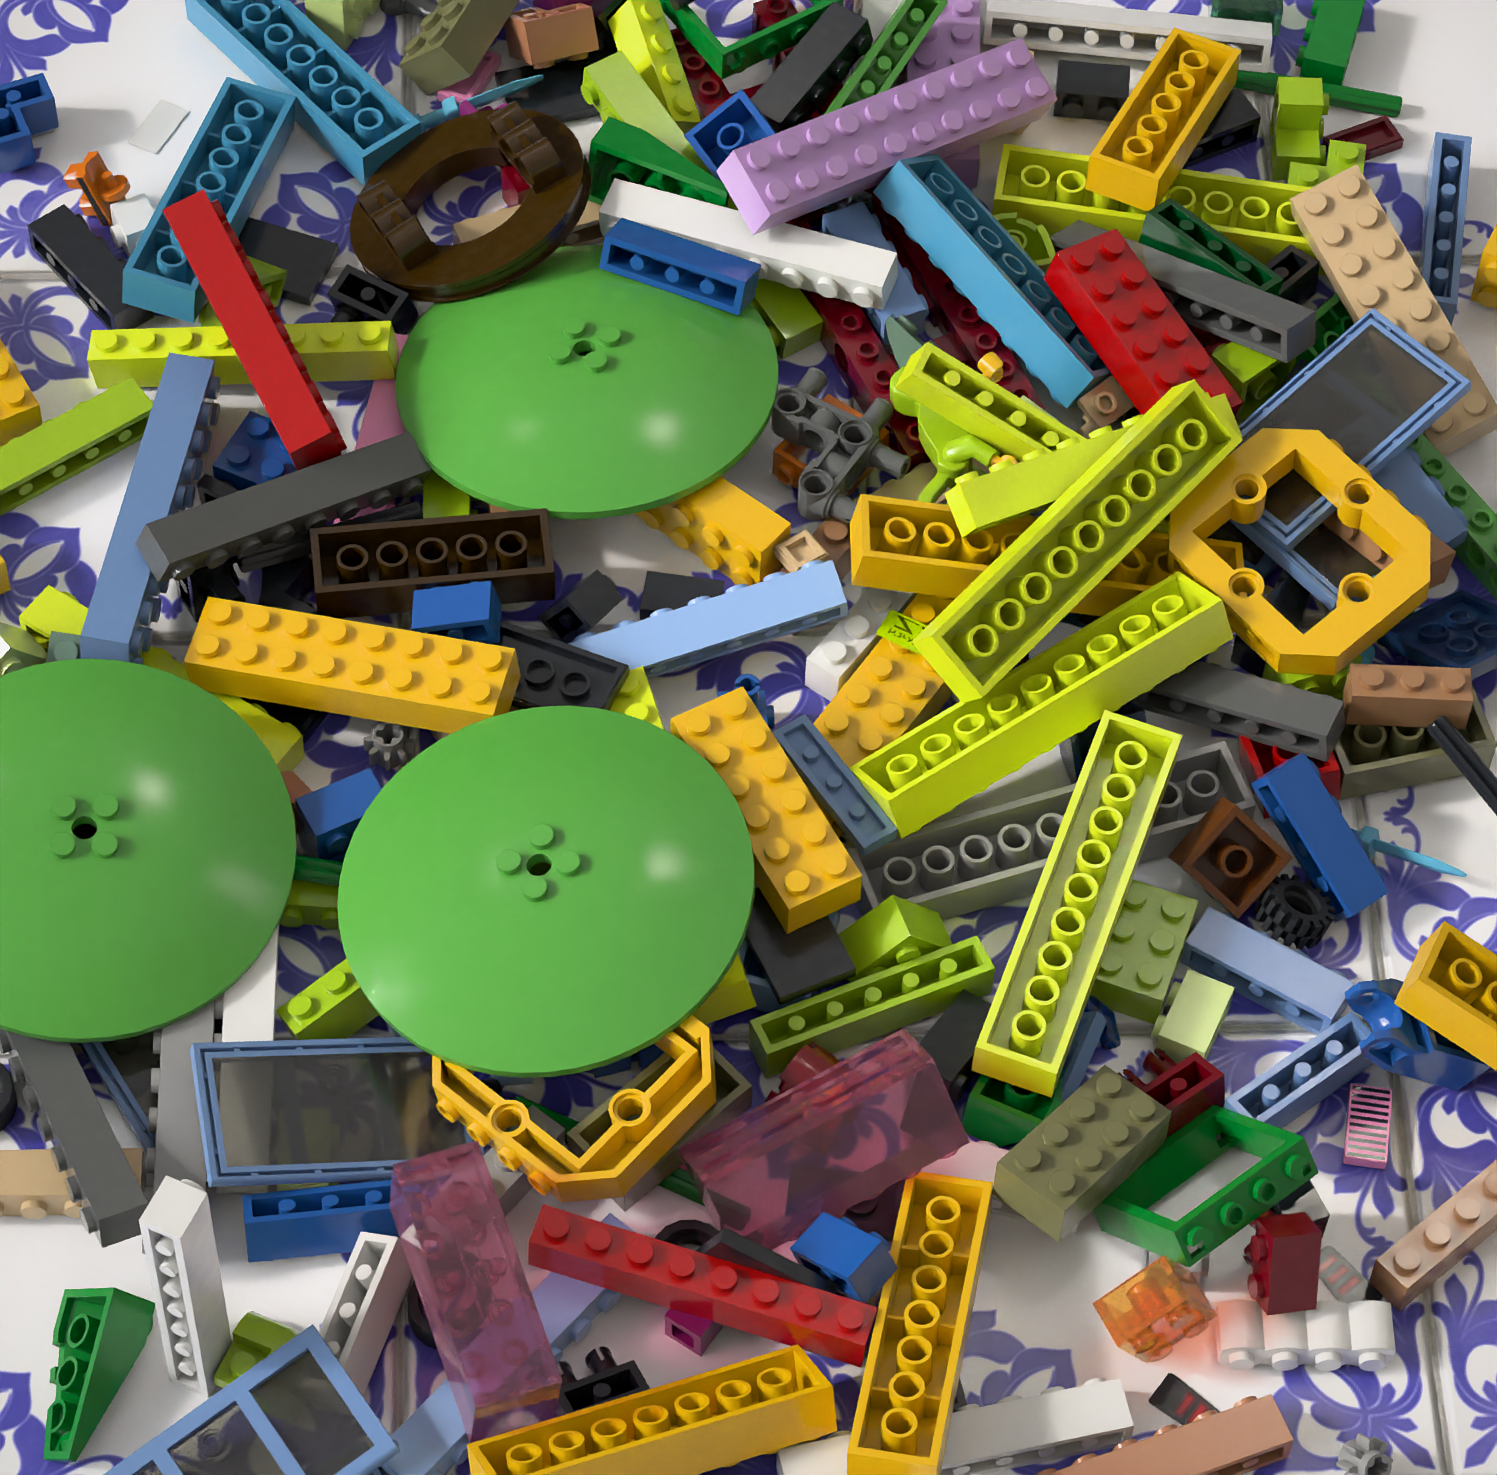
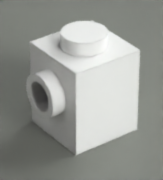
[110,193,155,258]

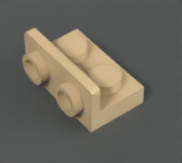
[1076,375,1135,439]

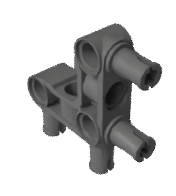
[771,367,911,524]

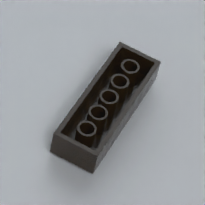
[310,508,555,619]

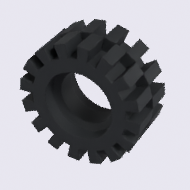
[1254,874,1335,950]

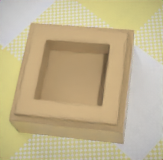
[774,529,829,573]

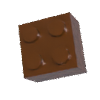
[1167,796,1293,919]

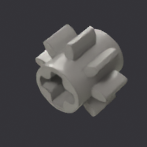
[363,722,414,771]
[1336,1433,1393,1475]

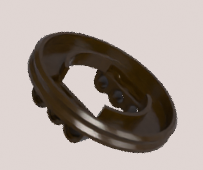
[350,101,591,302]

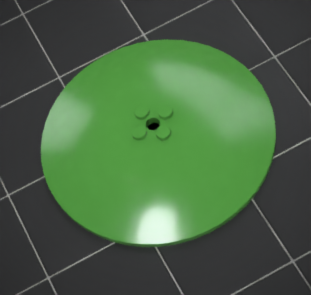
[395,245,779,519]
[0,658,297,1043]
[337,706,755,1078]

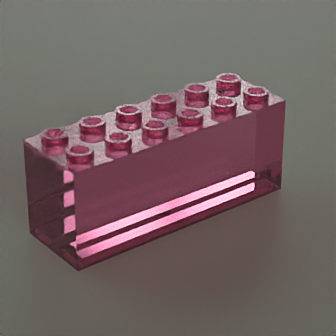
[678,1028,970,1250]
[389,1140,562,1443]

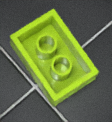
[1087,880,1199,1025]

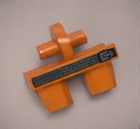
[64,151,131,226]

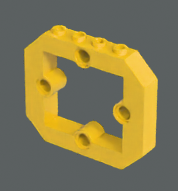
[1167,428,1431,675]
[432,1015,716,1203]

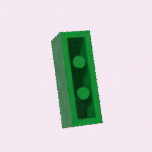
[1295,0,1366,85]

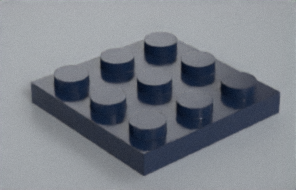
[1377,590,1497,681]

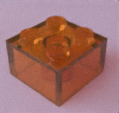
[1092,1255,1218,1363]

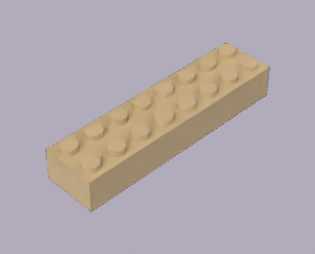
[1290,164,1497,457]

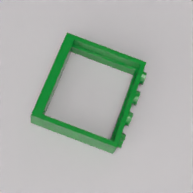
[660,0,844,80]
[1093,1105,1319,1268]

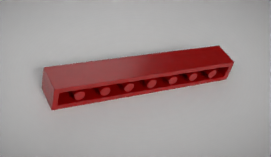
[528,1204,878,1368]

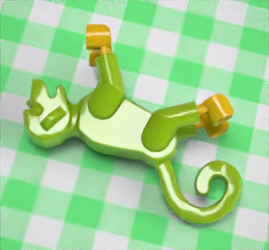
[890,352,1017,505]

